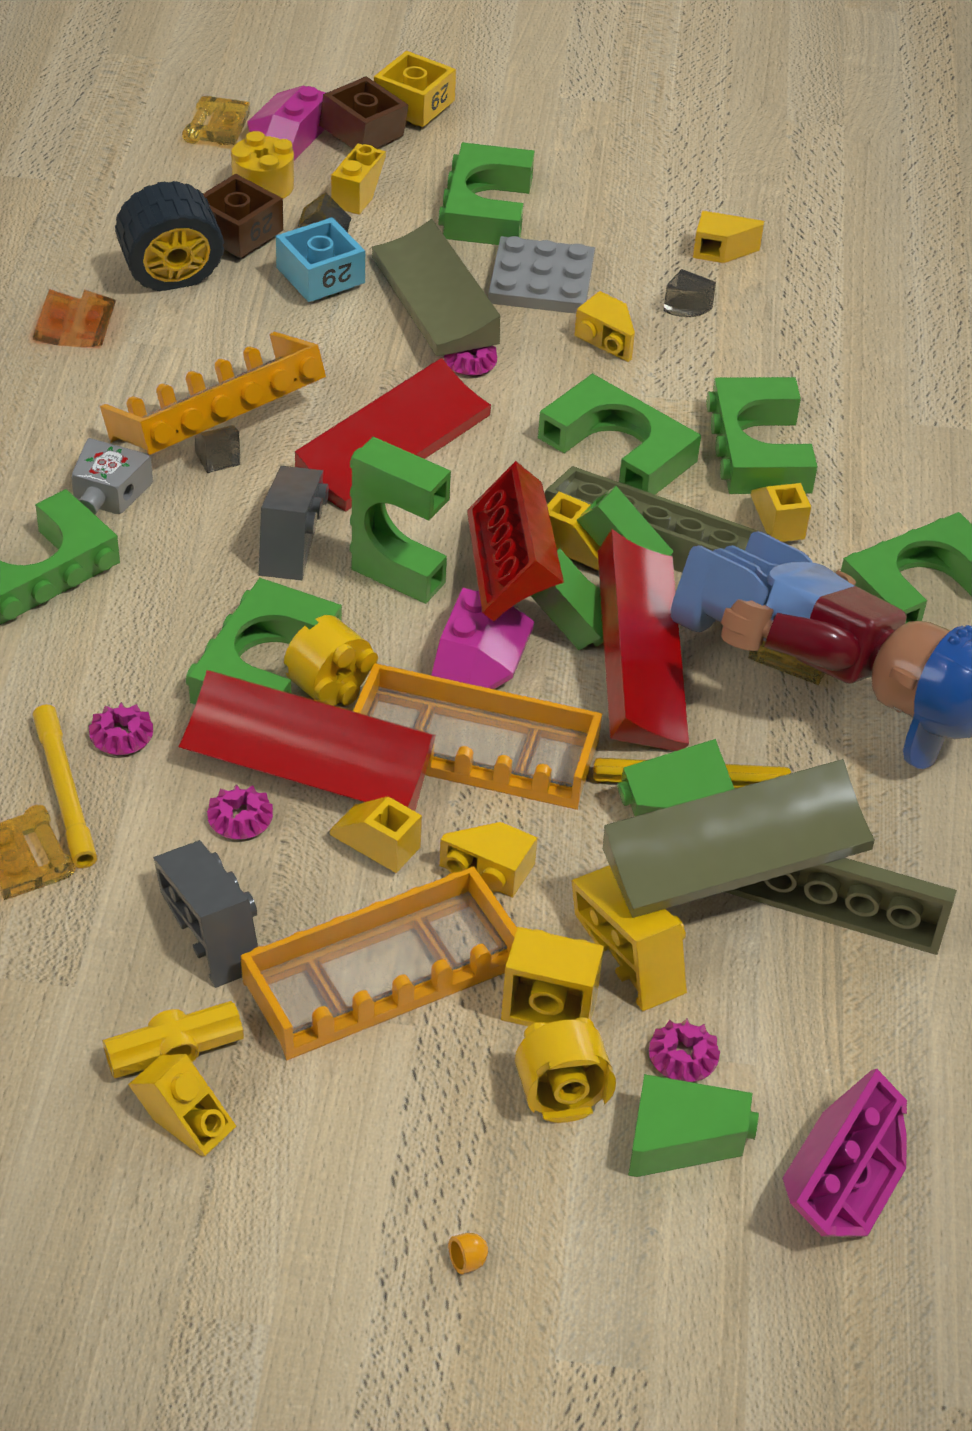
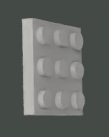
[488,236,595,314]

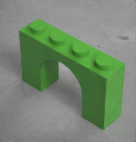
[438,142,535,245]
[538,373,701,495]
[706,377,818,494]
[349,437,451,604]
[531,486,674,650]
[0,489,120,625]
[841,512,972,624]
[186,578,342,705]

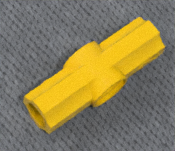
[102,1001,244,1079]

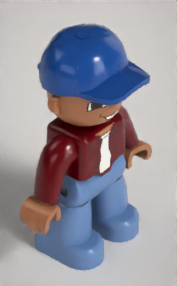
[671,531,972,769]

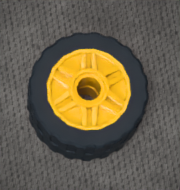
[115,181,224,291]

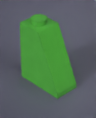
[617,739,734,816]
[628,1074,759,1177]

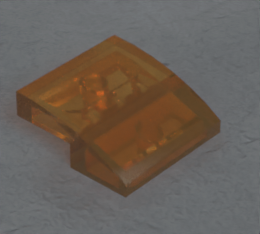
[33,289,116,347]

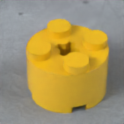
[231,131,294,199]
[284,615,378,705]
[515,1017,616,1123]

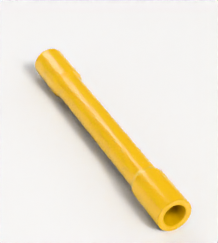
[32,704,97,868]

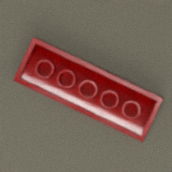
[295,357,491,512]
[467,461,564,622]
[598,529,689,751]
[178,670,436,811]

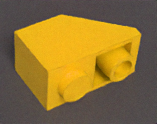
[331,143,386,215]
[693,210,765,263]
[574,291,635,362]
[751,483,811,542]
[547,491,600,570]
[330,797,422,873]
[439,822,538,898]
[128,1054,236,1156]

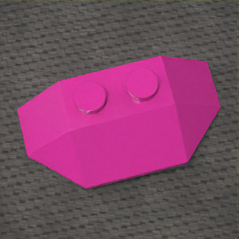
[247,85,326,161]
[431,588,534,689]
[782,1068,907,1237]

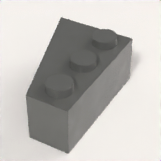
[258,466,329,581]
[153,840,258,988]

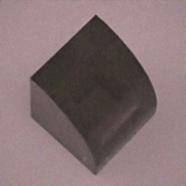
[298,192,352,232]
[663,269,716,317]
[195,425,241,473]

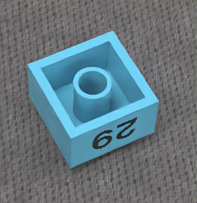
[276,217,365,302]

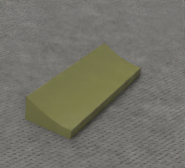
[372,219,500,356]
[545,466,769,573]
[602,759,875,918]
[725,858,957,955]

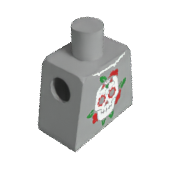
[72,438,153,515]

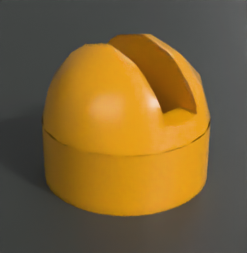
[448,1233,488,1274]

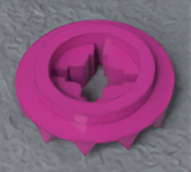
[444,346,497,375]
[89,702,153,755]
[207,784,273,839]
[649,1018,720,1082]

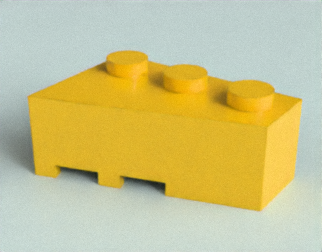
[571,865,687,1012]

